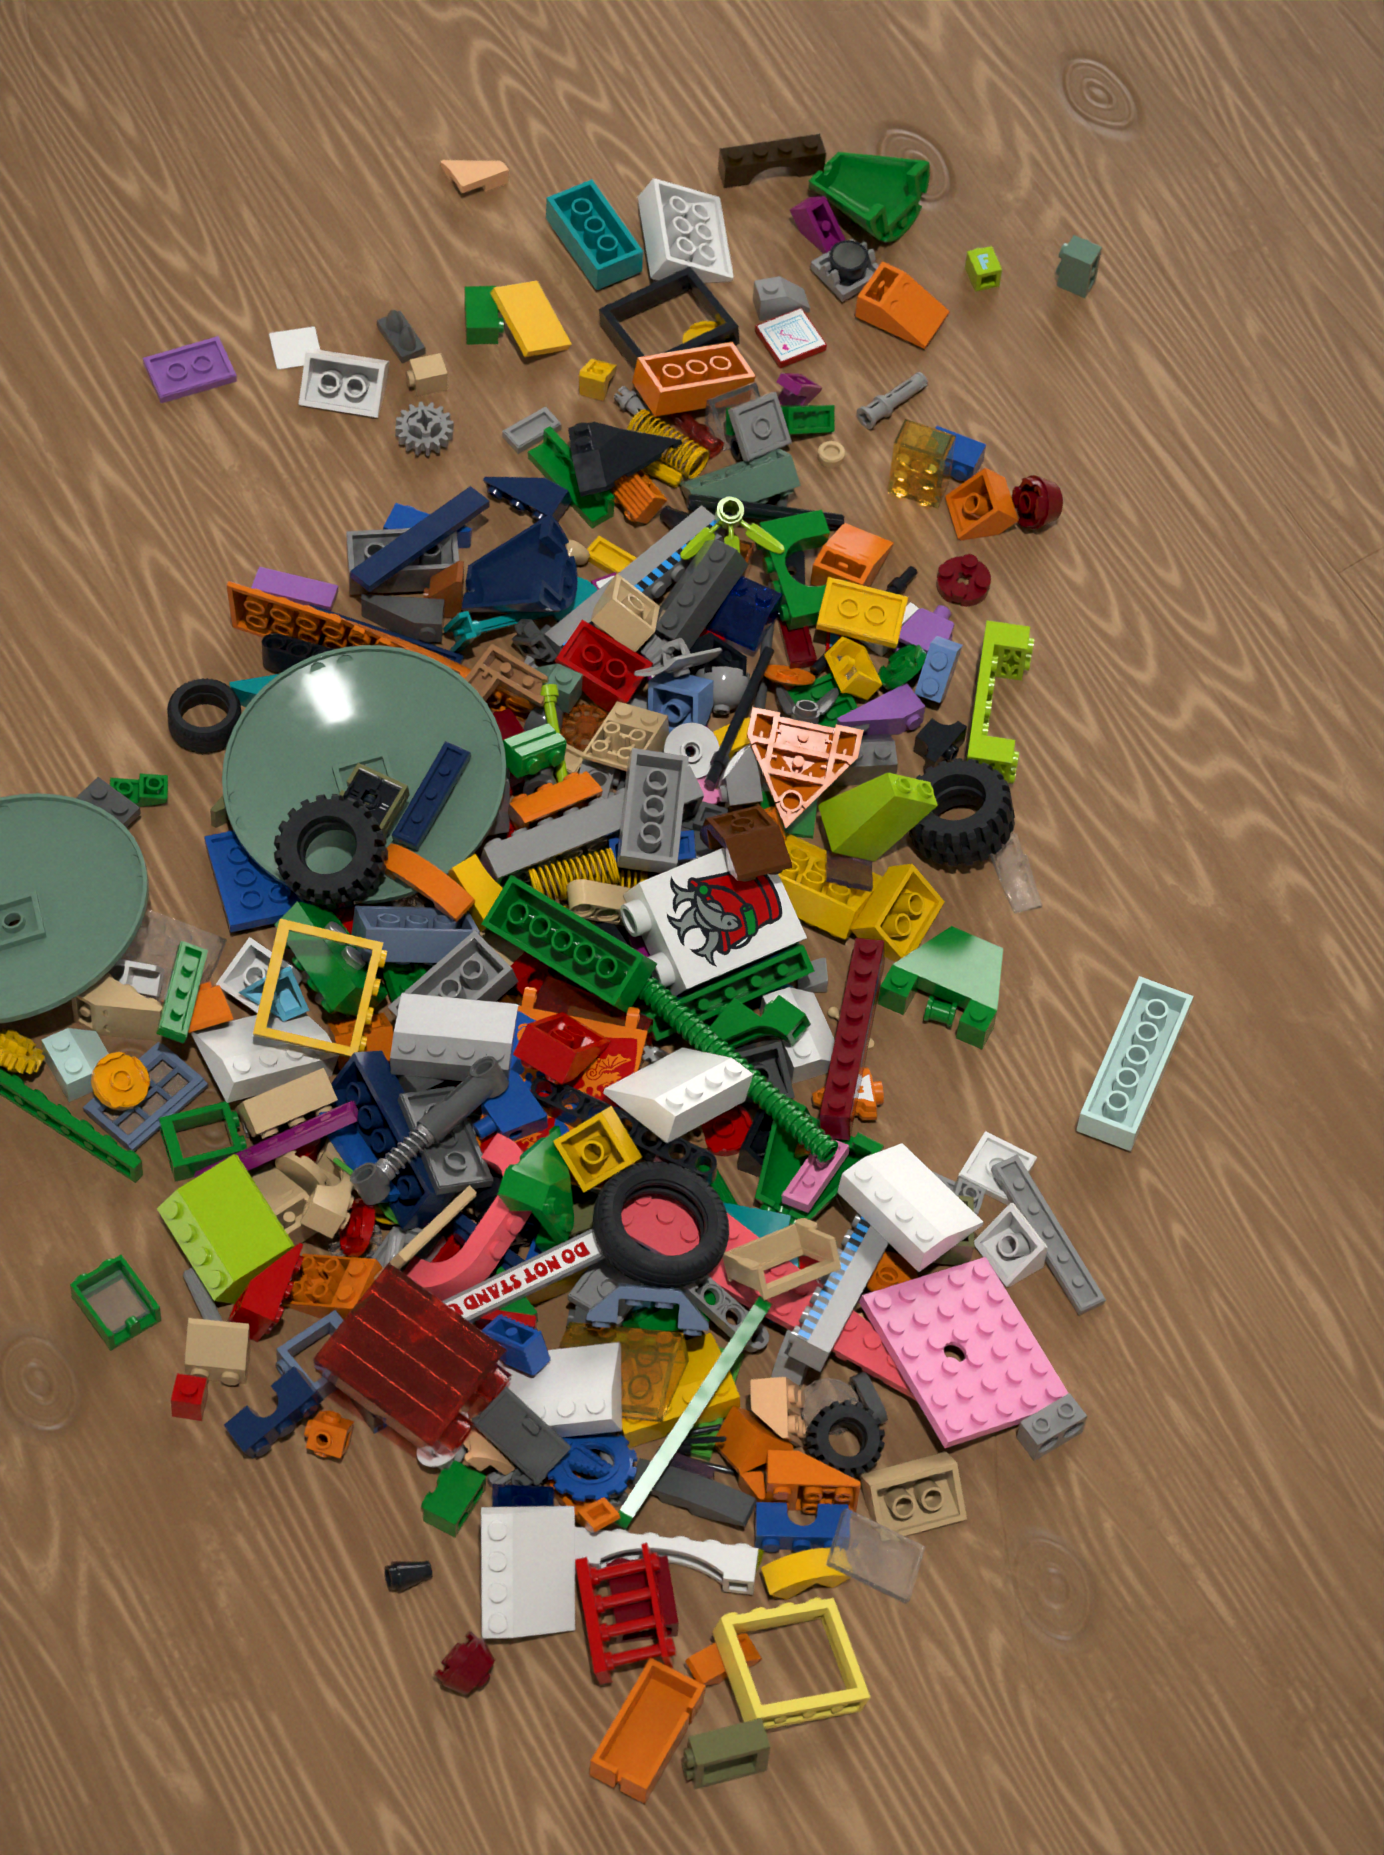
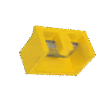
[824,636,883,700]

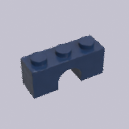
[224,1366,324,1459]

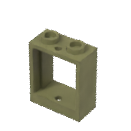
[682,1718,771,1790]

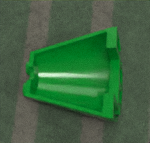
[809,152,930,242]
[755,1097,884,1226]

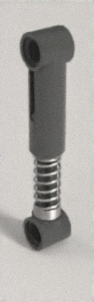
[350,1056,509,1205]

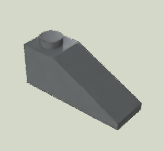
[361,594,445,642]

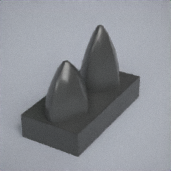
[377,310,425,364]

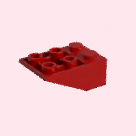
[227,1243,304,1342]

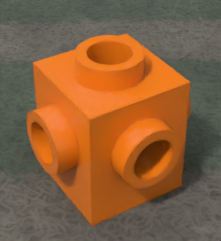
[304,1410,355,1458]

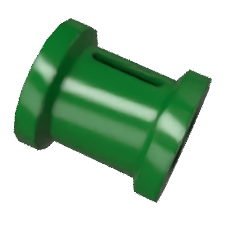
[923,996,958,1028]

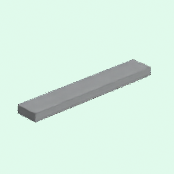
[991,1155,1106,1315]

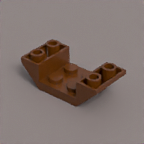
[700,805,792,882]

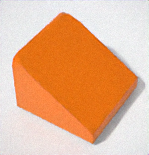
[738,1471,766,1509]

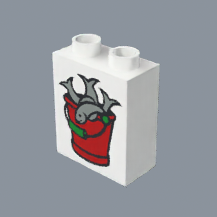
[620,848,807,996]

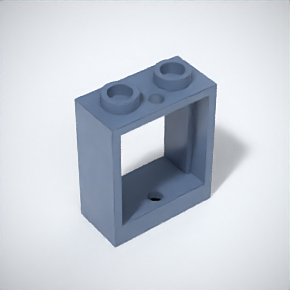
[275,1310,371,1399]

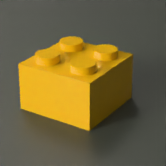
[553,1106,642,1192]

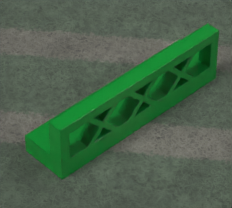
[528,426,615,529]

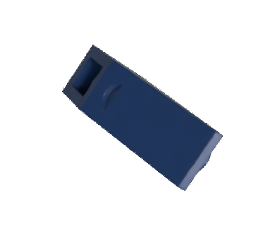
[483,477,573,522]

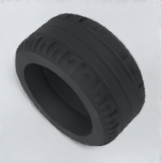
[167,678,241,753]

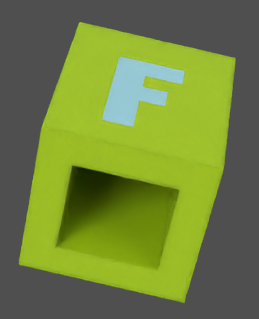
[965,246,1002,292]

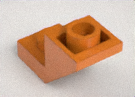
[685,1633,762,1686]

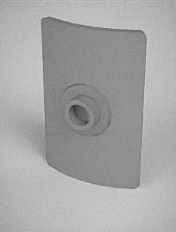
[634,638,722,678]

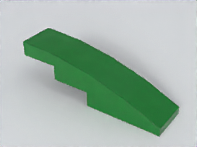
[726,405,835,435]

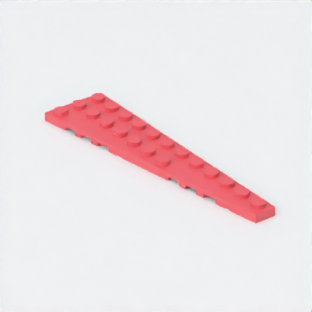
[621,1194,917,1401]

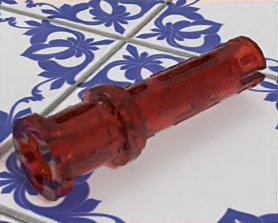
[667,411,724,460]

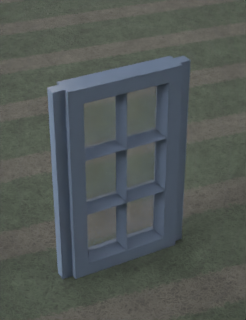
[83,1042,208,1151]

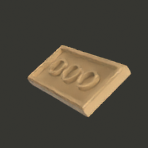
[374,1185,477,1286]

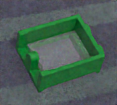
[70,1254,161,1351]

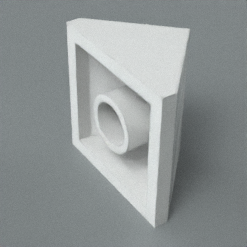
[974,1203,1048,1287]

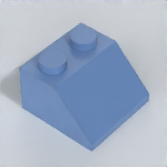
[648,672,714,733]

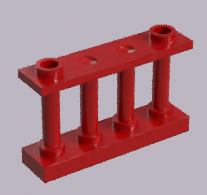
[575,1543,677,1685]

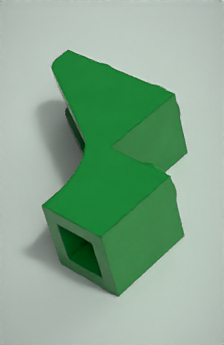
[709,995,811,1048]

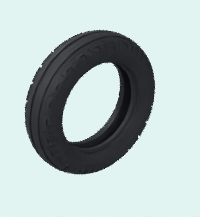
[593,1161,729,1288]

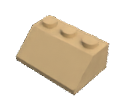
[235,1068,338,1139]
[860,1452,967,1543]

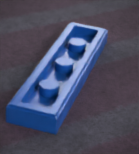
[318,1111,400,1203]

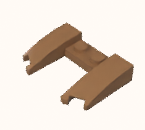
[465,644,549,707]

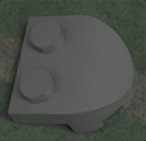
[76,777,141,827]

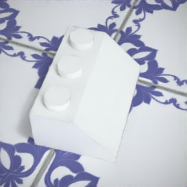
[299,348,390,418]
[760,987,835,1084]

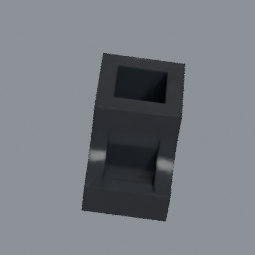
[913,718,967,770]

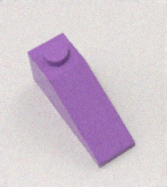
[837,683,925,735]

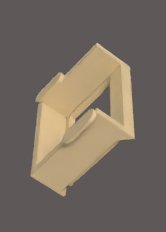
[723,1218,841,1301]

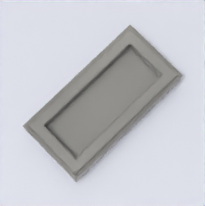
[502,406,562,454]

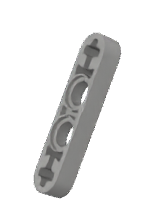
[677,1275,769,1352]

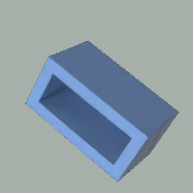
[915,636,963,703]

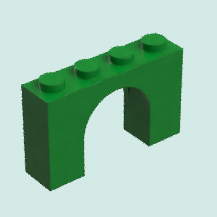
[755,509,847,630]

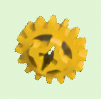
[0,1029,45,1074]

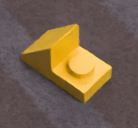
[579,359,617,401]

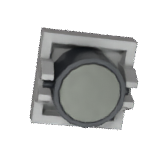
[810,239,879,302]

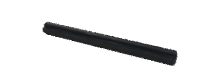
[687,494,845,530]

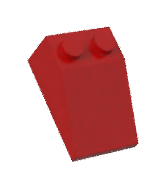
[555,619,653,713]
[513,1012,611,1084]

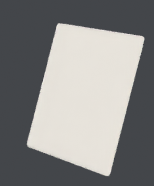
[269,327,320,369]

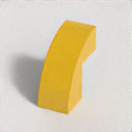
[761,1548,852,1600]

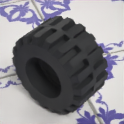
[804,1400,885,1479]

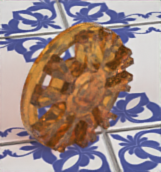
[560,703,608,751]

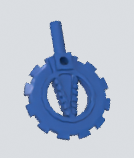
[547,1432,637,1502]

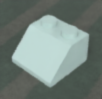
[41,1028,109,1102]

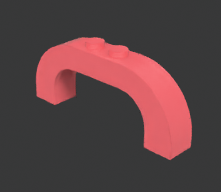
[398,1133,532,1302]

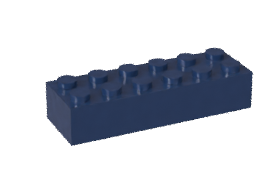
[331,1051,457,1230]

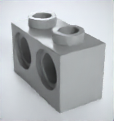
[1017,1393,1087,1461]

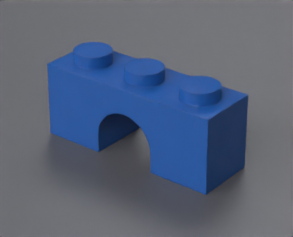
[755,1502,849,1552]

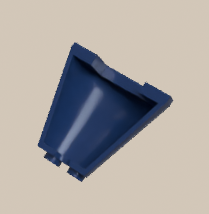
[462,515,578,614]

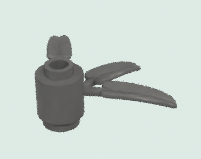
[776,684,870,732]

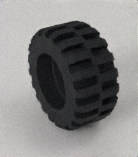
[909,758,1015,867]
[274,794,388,910]

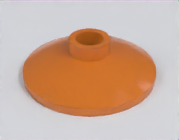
[764,665,815,691]
[866,1251,918,1292]

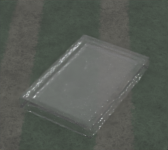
[826,1508,925,1603]

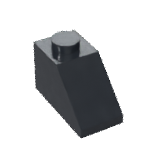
[689,632,747,676]

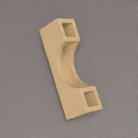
[300,1138,355,1238]

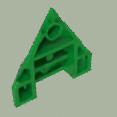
[497,1126,574,1253]

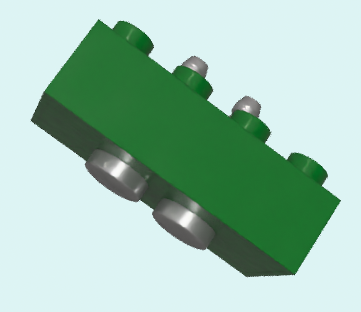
[275,901,388,1017]

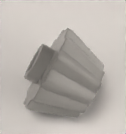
[640,634,675,667]

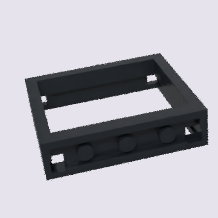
[599,266,740,370]

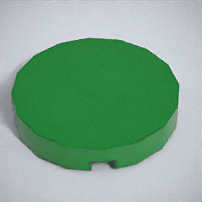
[878,644,927,690]

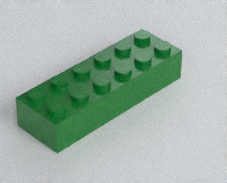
[481,875,658,1013]

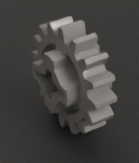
[395,402,454,456]

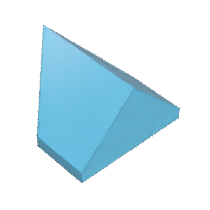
[238,966,309,1022]

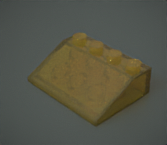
[559,1322,689,1422]

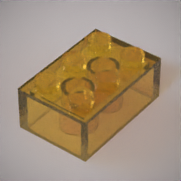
[888,419,956,509]

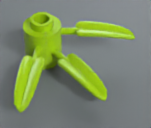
[680,497,785,560]

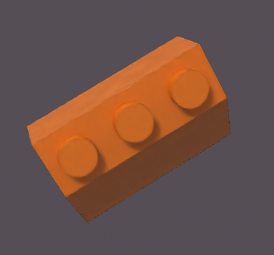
[508,771,603,831]

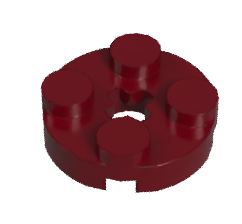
[936,554,991,607]

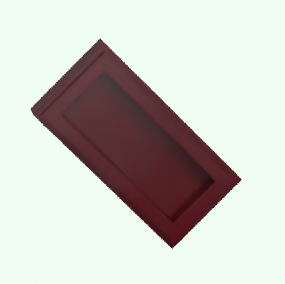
[778,620,817,669]

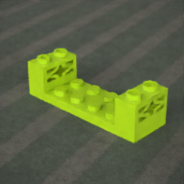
[966,620,1034,784]

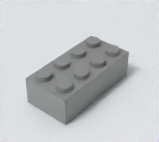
[616,748,689,873]
[388,930,518,1021]

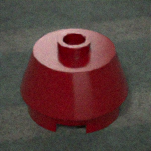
[1012,475,1063,529]
[433,1631,495,1695]

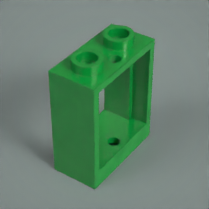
[159,1101,247,1182]

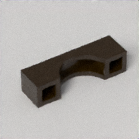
[718,134,826,189]

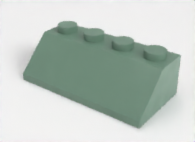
[679,448,801,516]

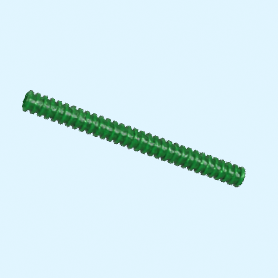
[638,974,838,1163]

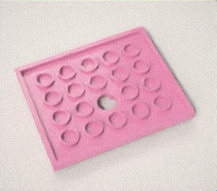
[859,1257,1068,1448]

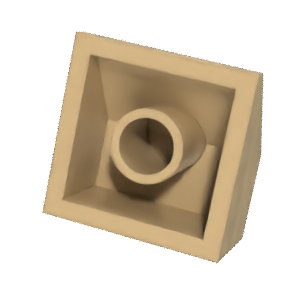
[591,573,660,652]
[185,1318,251,1385]

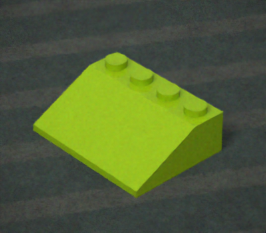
[157,1154,295,1304]

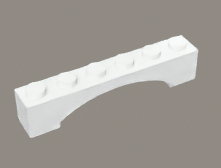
[575,1527,758,1595]

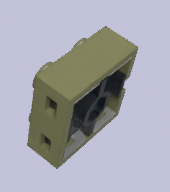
[339,763,410,836]

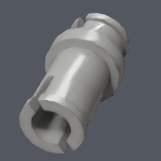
[614,386,653,423]

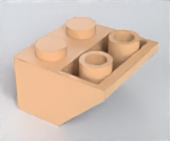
[750,1377,806,1447]

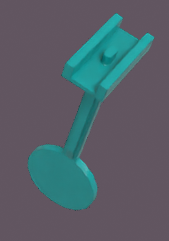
[443,577,597,653]

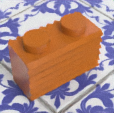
[609,469,668,524]

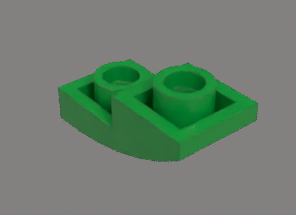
[109,773,168,807]

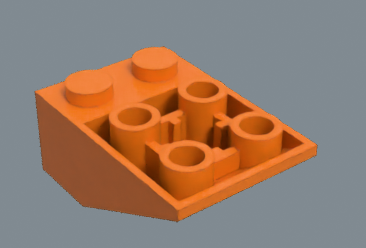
[855,261,950,349]
[811,523,894,587]
[282,1254,383,1328]
[764,1450,860,1514]

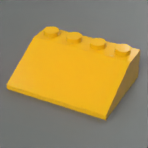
[779,832,883,940]
[619,1333,741,1448]

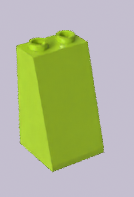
[818,772,938,861]

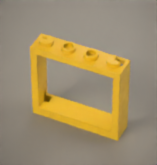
[253,919,387,1058]

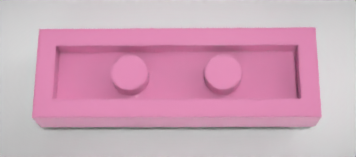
[782,1139,849,1213]

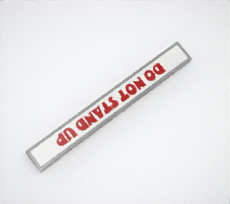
[397,1229,605,1352]

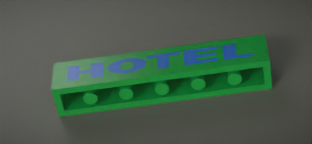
[640,943,815,1041]

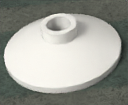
[664,723,719,778]

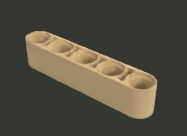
[566,879,631,926]

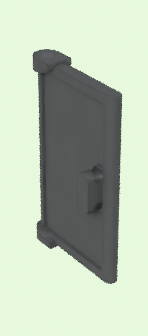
[469,1386,572,1486]

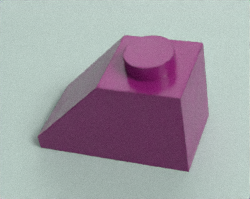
[790,196,846,254]

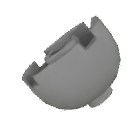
[695,667,750,714]

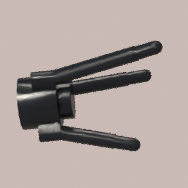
[666,1424,736,1475]

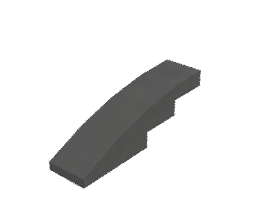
[628,1458,757,1527]

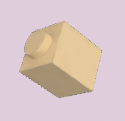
[406,353,448,397]

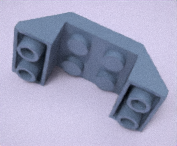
[586,1283,709,1336]

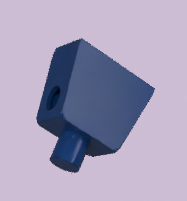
[472,1072,548,1141]

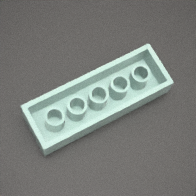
[1076,976,1193,1151]

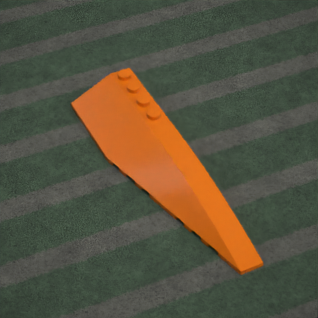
[226,581,538,723]

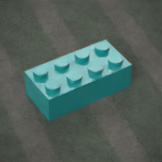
[546,179,643,290]

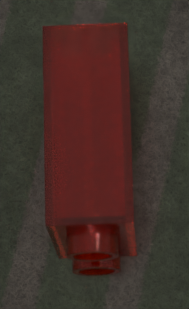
[314,1262,512,1458]

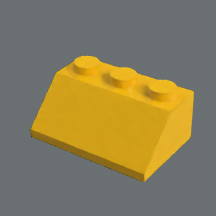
[851,864,945,962]

